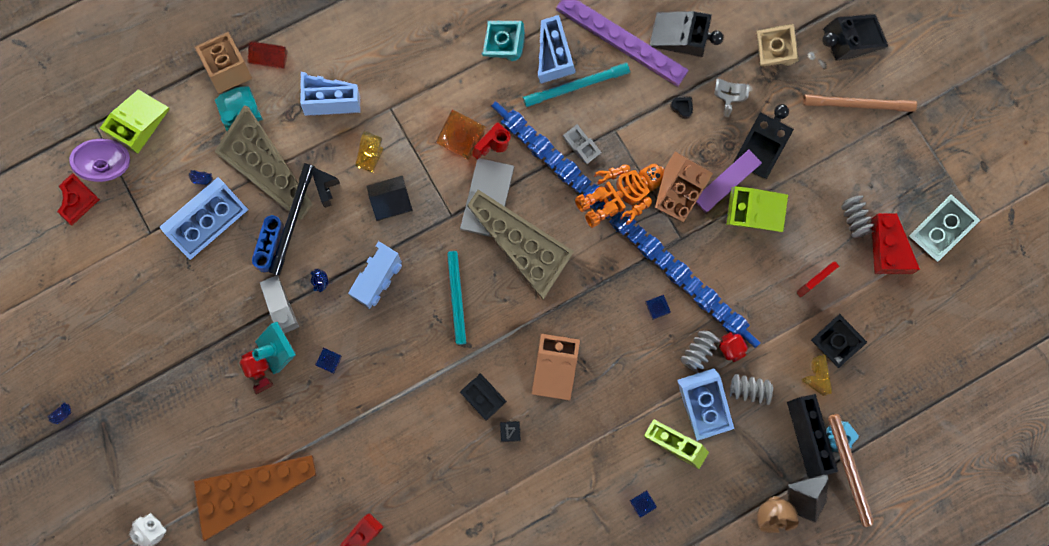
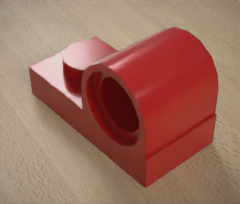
[472,122,511,160]
[340,513,384,546]

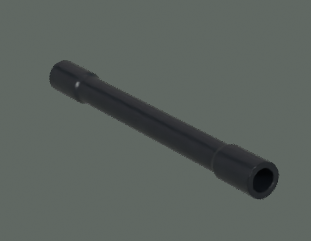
[269,163,315,276]

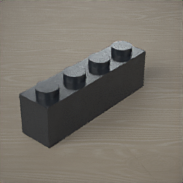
[787,394,838,479]

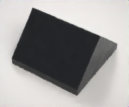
[367,175,413,221]
[788,475,828,523]

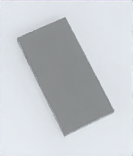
[460,158,514,237]

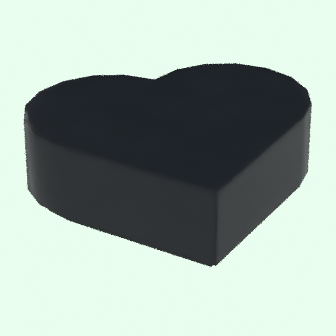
[670,96,693,119]

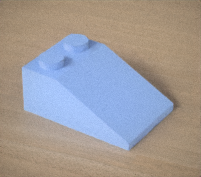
[677,368,734,441]

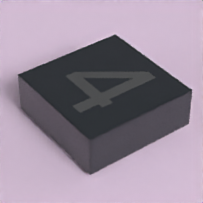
[500,421,521,442]

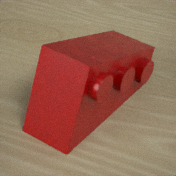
[871,213,920,274]

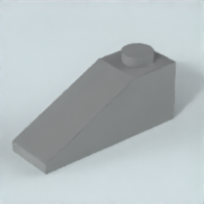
[260,275,299,334]

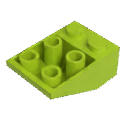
[100,90,170,154]
[726,186,788,232]

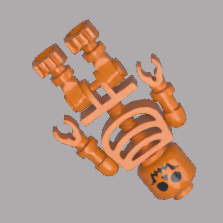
[575,164,665,228]

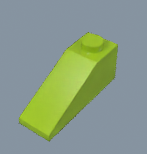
[644,419,709,469]

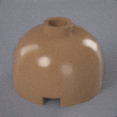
[757,497,799,533]

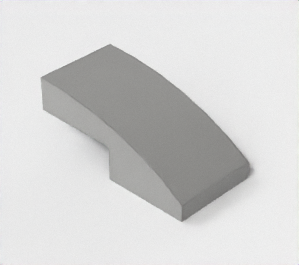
[562,124,601,164]

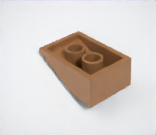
[195,32,252,94]

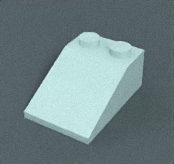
[909,194,980,262]

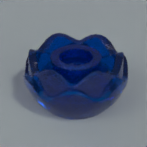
[189,170,213,185]
[310,269,328,293]
[47,402,71,424]

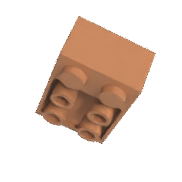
[655,151,713,222]
[532,334,580,401]

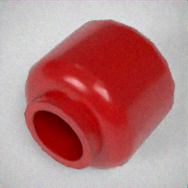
[719,332,748,362]
[239,350,269,380]

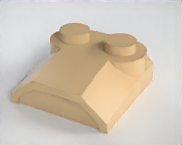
[757,24,798,66]

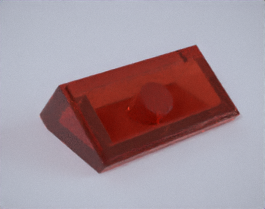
[248,41,288,69]

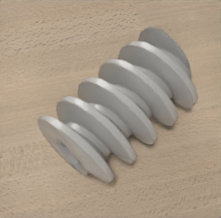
[841,195,874,238]
[680,330,721,373]
[730,374,773,405]

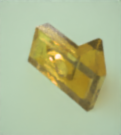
[355,131,383,172]
[801,355,832,396]

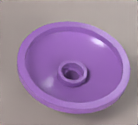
[69,139,130,182]

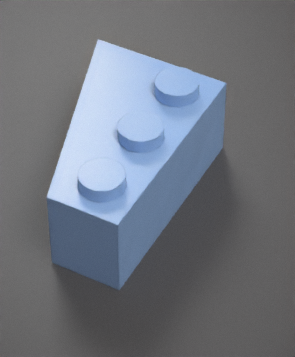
[538,15,576,83]
[301,72,360,116]
[348,241,402,309]

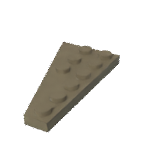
[215,106,313,220]
[467,190,574,299]

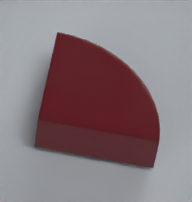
[253,377,274,395]

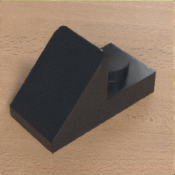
[313,168,340,208]

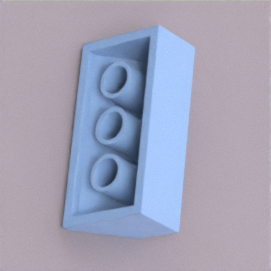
[160,177,248,260]

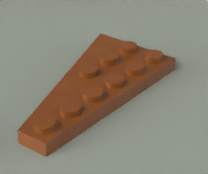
[194,455,316,541]

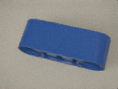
[252,215,284,272]

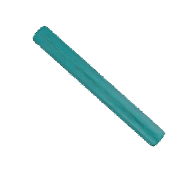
[447,251,466,345]

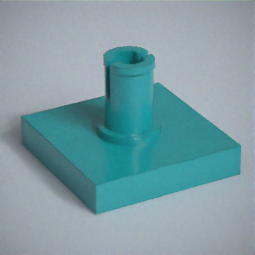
[252,322,296,375]

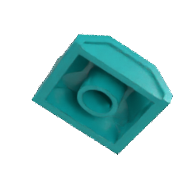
[482,21,525,61]
[215,86,263,131]

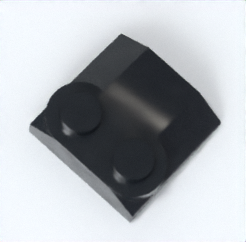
[811,313,868,369]

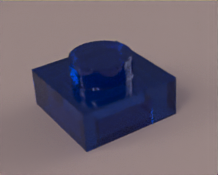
[645,295,671,320]
[315,348,342,374]
[629,490,657,518]

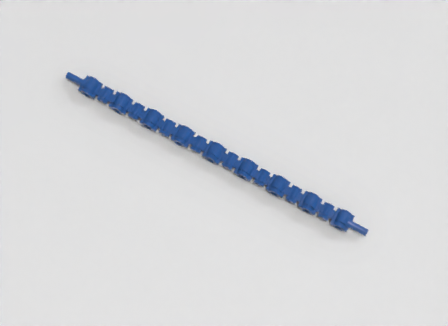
[491,101,760,348]

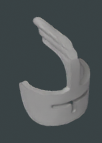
[714,78,749,117]

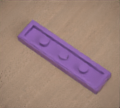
[696,150,762,213]

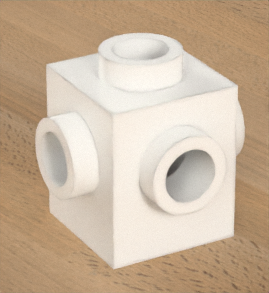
[129,514,166,546]

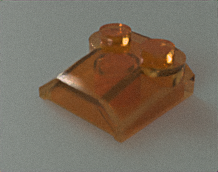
[436,109,486,160]

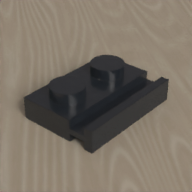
[460,373,507,421]

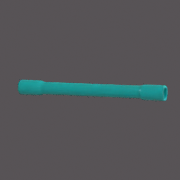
[523,63,630,108]

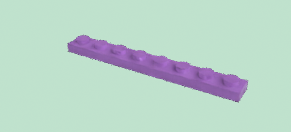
[556,0,688,87]

